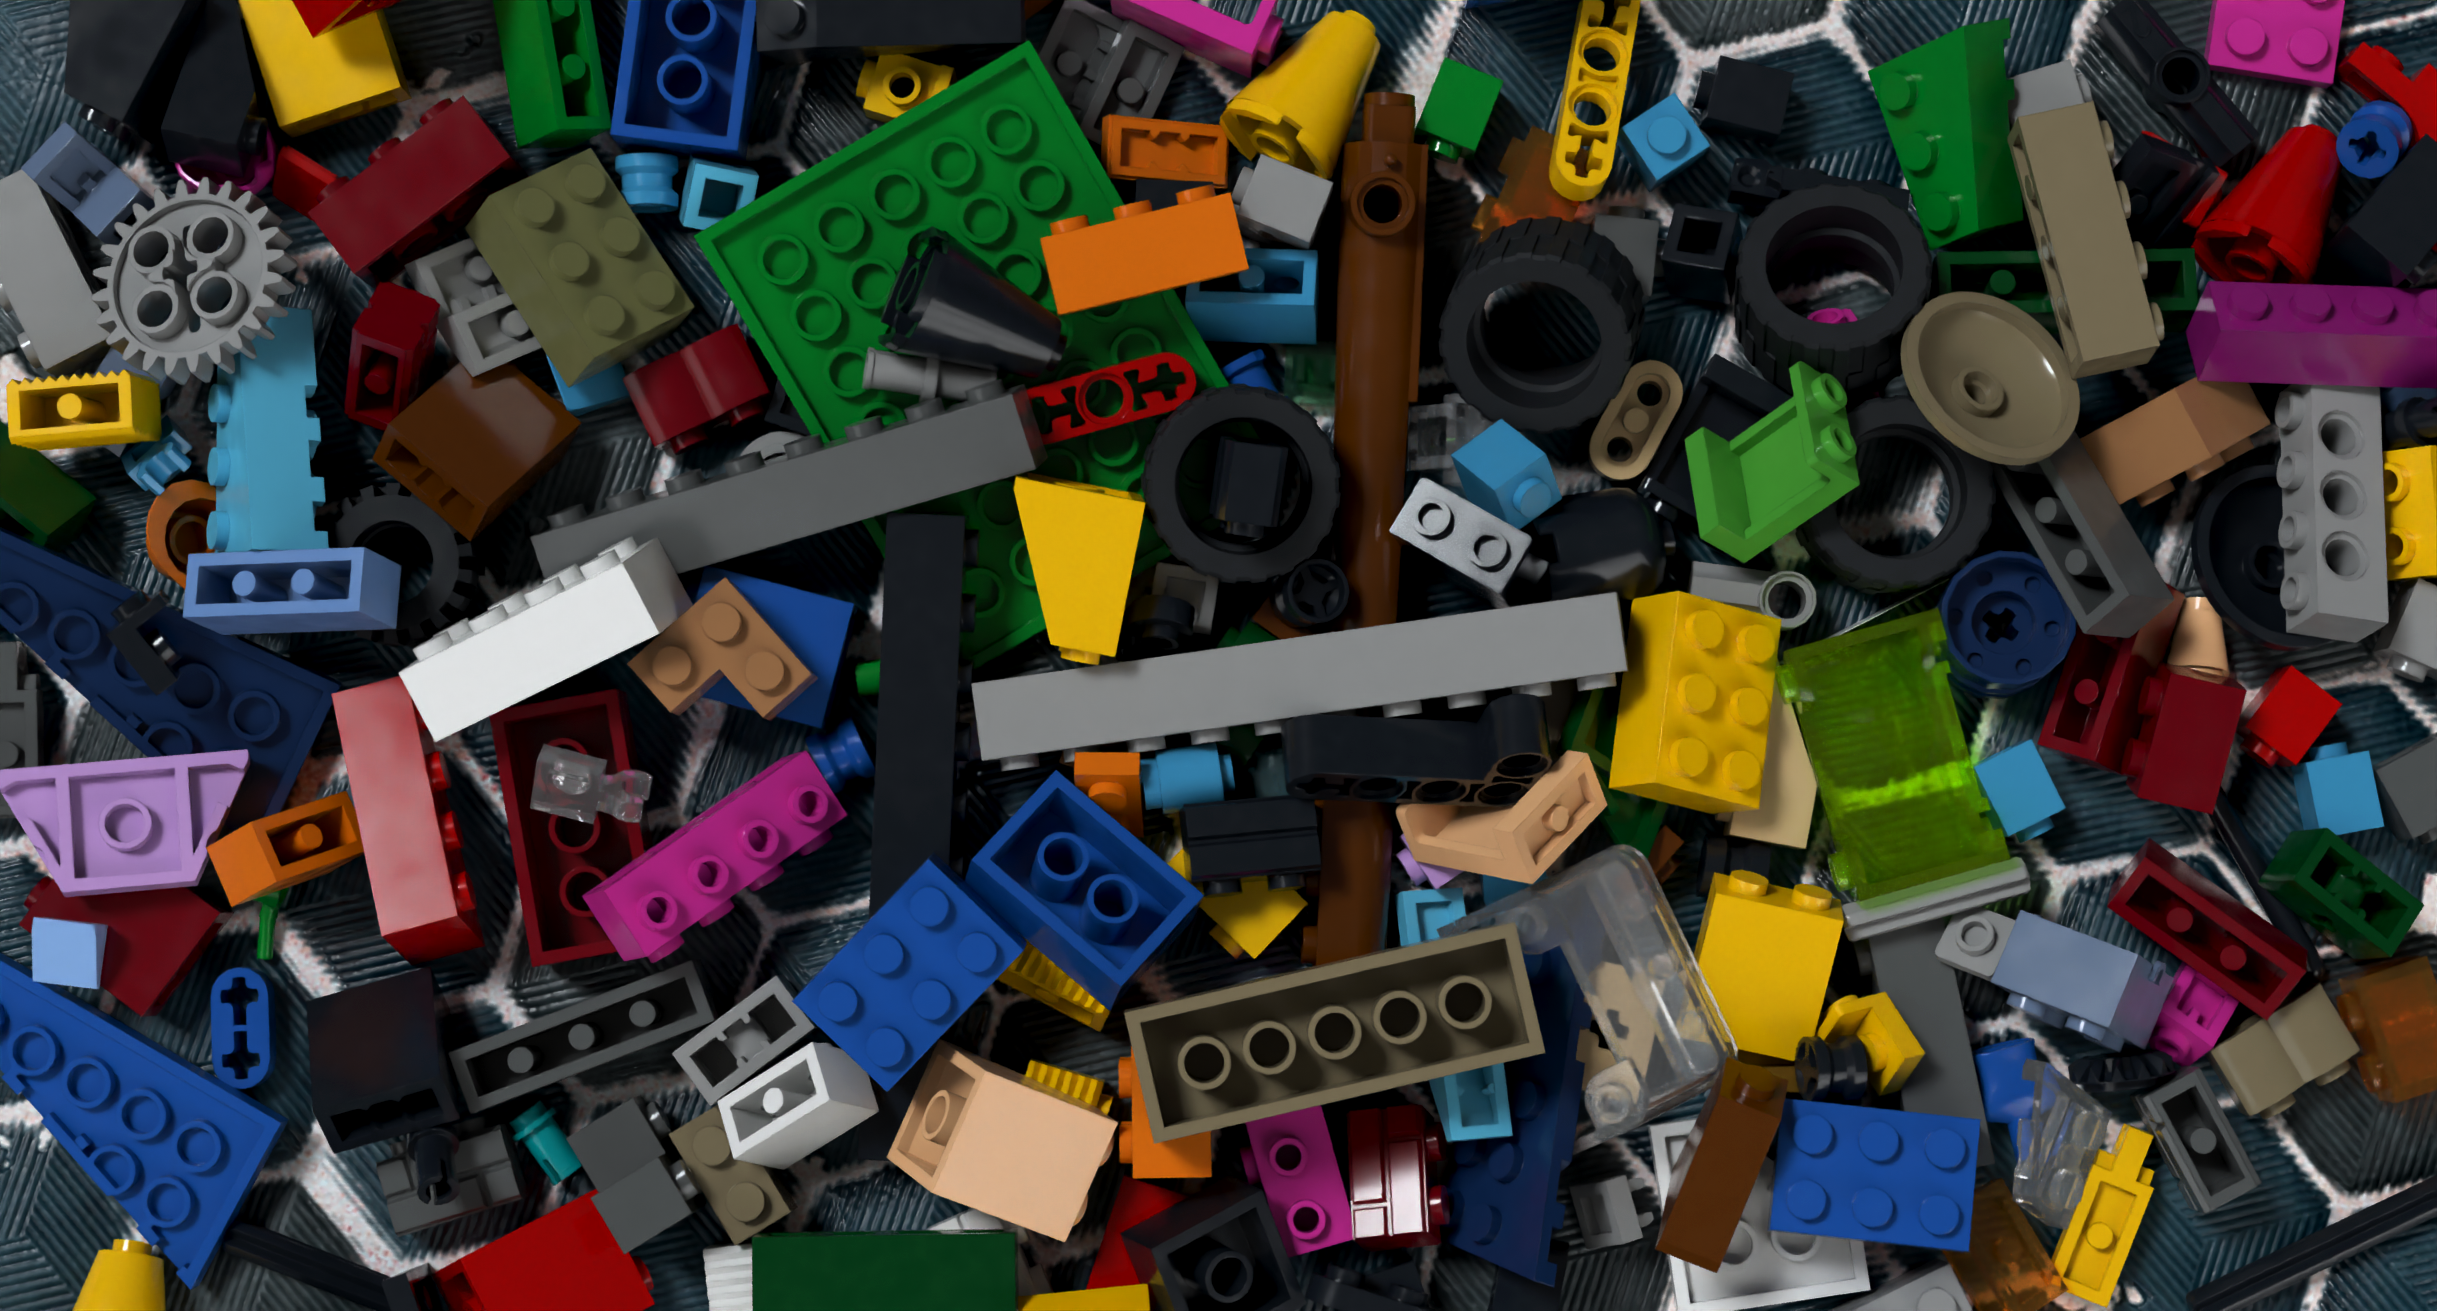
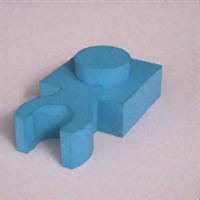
[120,415,193,496]

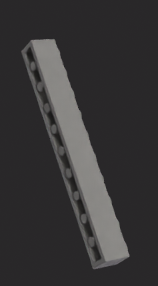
[971,592,1629,772]

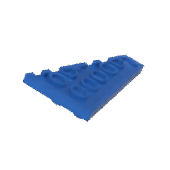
[0,952,289,1290]

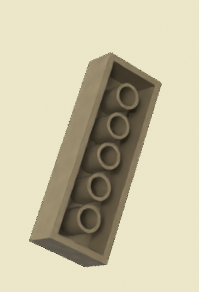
[1124,921,1545,1144]

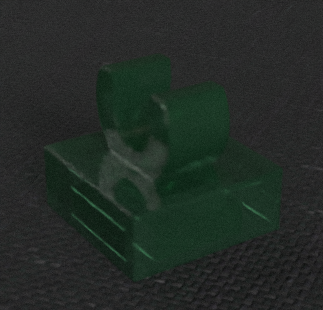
[1284,341,1336,407]

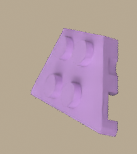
[0,749,250,897]

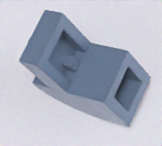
[21,121,155,245]

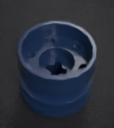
[1927,551,2076,699]

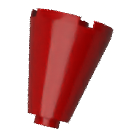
[2191,124,2343,284]

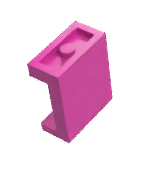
[1111,0,1284,79]

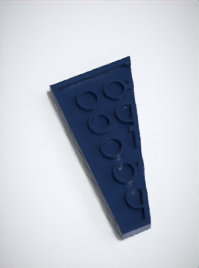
[0,527,341,832]
[1440,870,1609,1287]

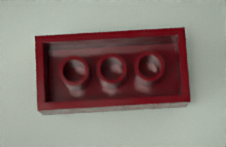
[489,689,653,967]

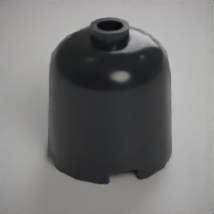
[1520,488,1676,609]

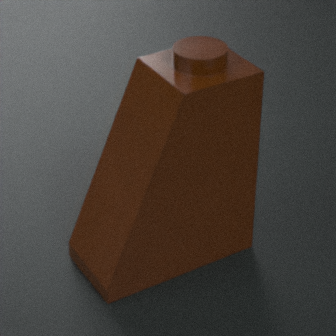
[1655,1057,1788,1273]

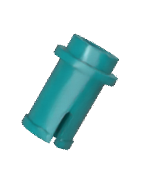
[509,1100,582,1186]

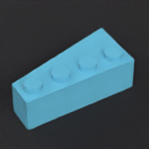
[206,307,329,553]

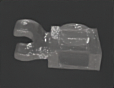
[530,744,653,824]

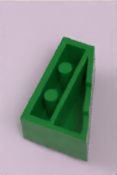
[1868,18,2023,251]

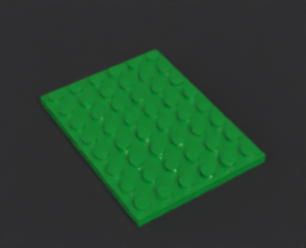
[694,40,1288,670]

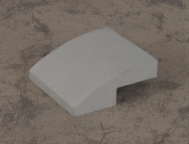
[404,237,542,377]

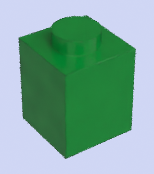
[1415,57,1504,164]

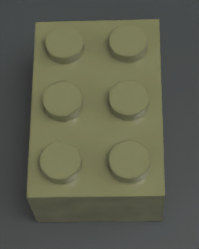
[465,148,695,388]

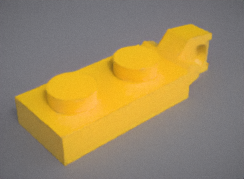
[2043,1123,2154,1308]

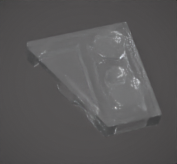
[2012,1058,2112,1230]

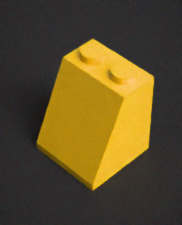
[1012,472,1146,665]

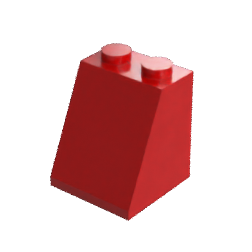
[432,1189,655,1311]

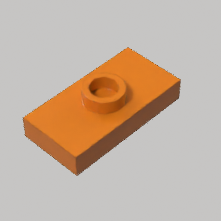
[1101,114,1229,192]

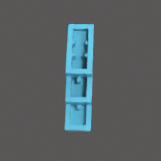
[1394,887,1513,1142]

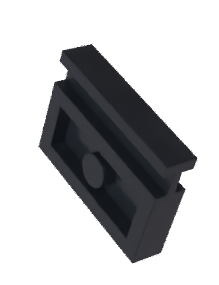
[2112,133,2220,249]

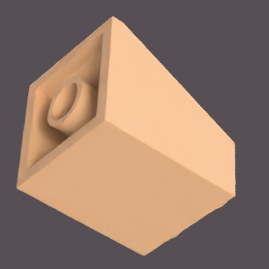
[887,1039,1118,1242]

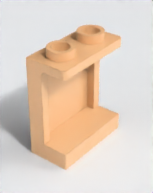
[1396,750,1607,884]

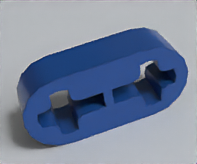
[211,967,277,1089]

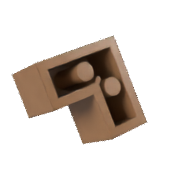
[2080,376,2271,508]
[627,577,818,721]

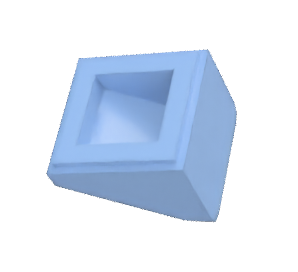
[32,917,108,989]

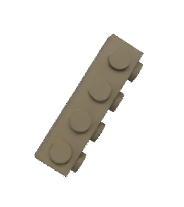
[2007,101,2164,380]

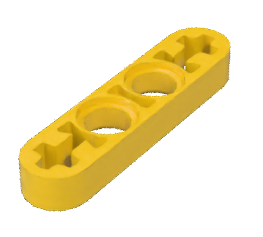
[1549,0,1640,201]

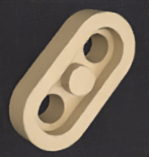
[1587,360,1683,482]

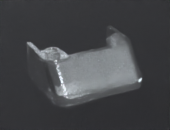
[1436,844,1738,1155]

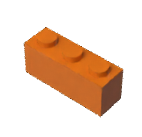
[1040,184,1249,316]

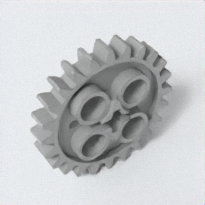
[91,177,297,385]

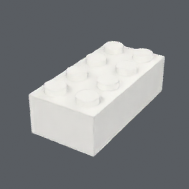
[399,537,693,742]

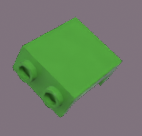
[1684,361,1860,563]

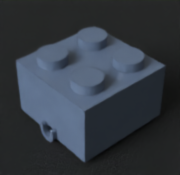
[1991,910,2174,1053]

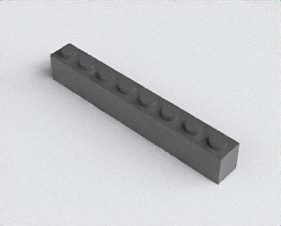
[530,379,1048,579]

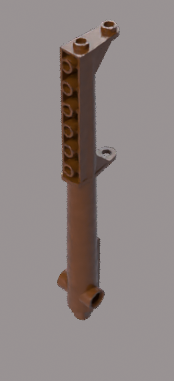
[1301,92,1428,967]

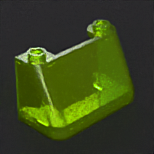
[1774,608,2010,902]

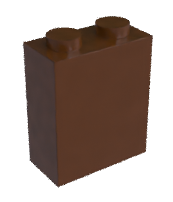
[372,361,582,542]

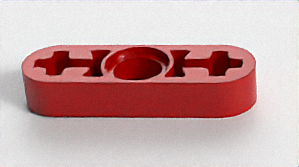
[1026,352,1196,445]

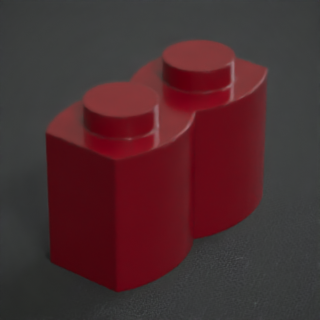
[622,323,773,455]

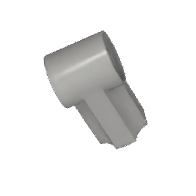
[1687,561,1817,632]

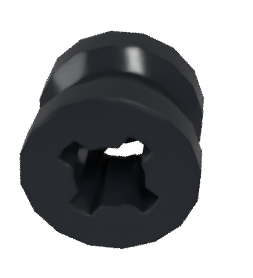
[1794,1035,1868,1101]

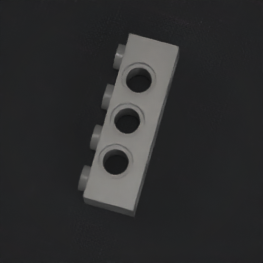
[2275,384,2389,643]

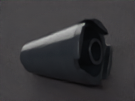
[878,226,1067,378]

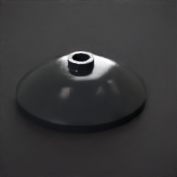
[2191,465,2333,651]

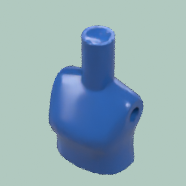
[1972,1038,2052,1163]

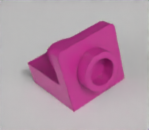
[2148,961,2240,1067]

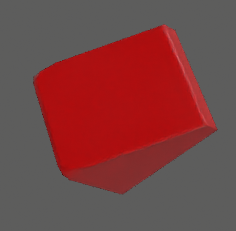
[272,145,339,221]

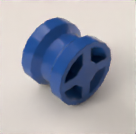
[2336,100,2413,179]
[805,716,876,794]

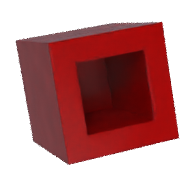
[2235,665,2342,769]

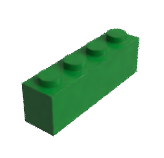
[493,0,611,148]

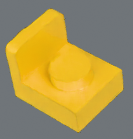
[1815,992,1925,1096]

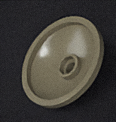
[1900,291,2080,465]

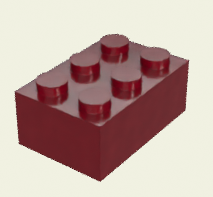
[307,95,529,290]

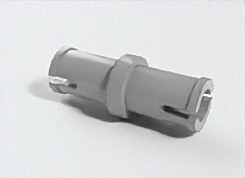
[862,347,997,402]

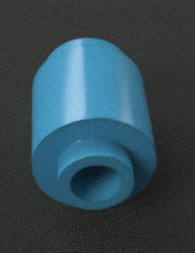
[1140,742,1235,814]

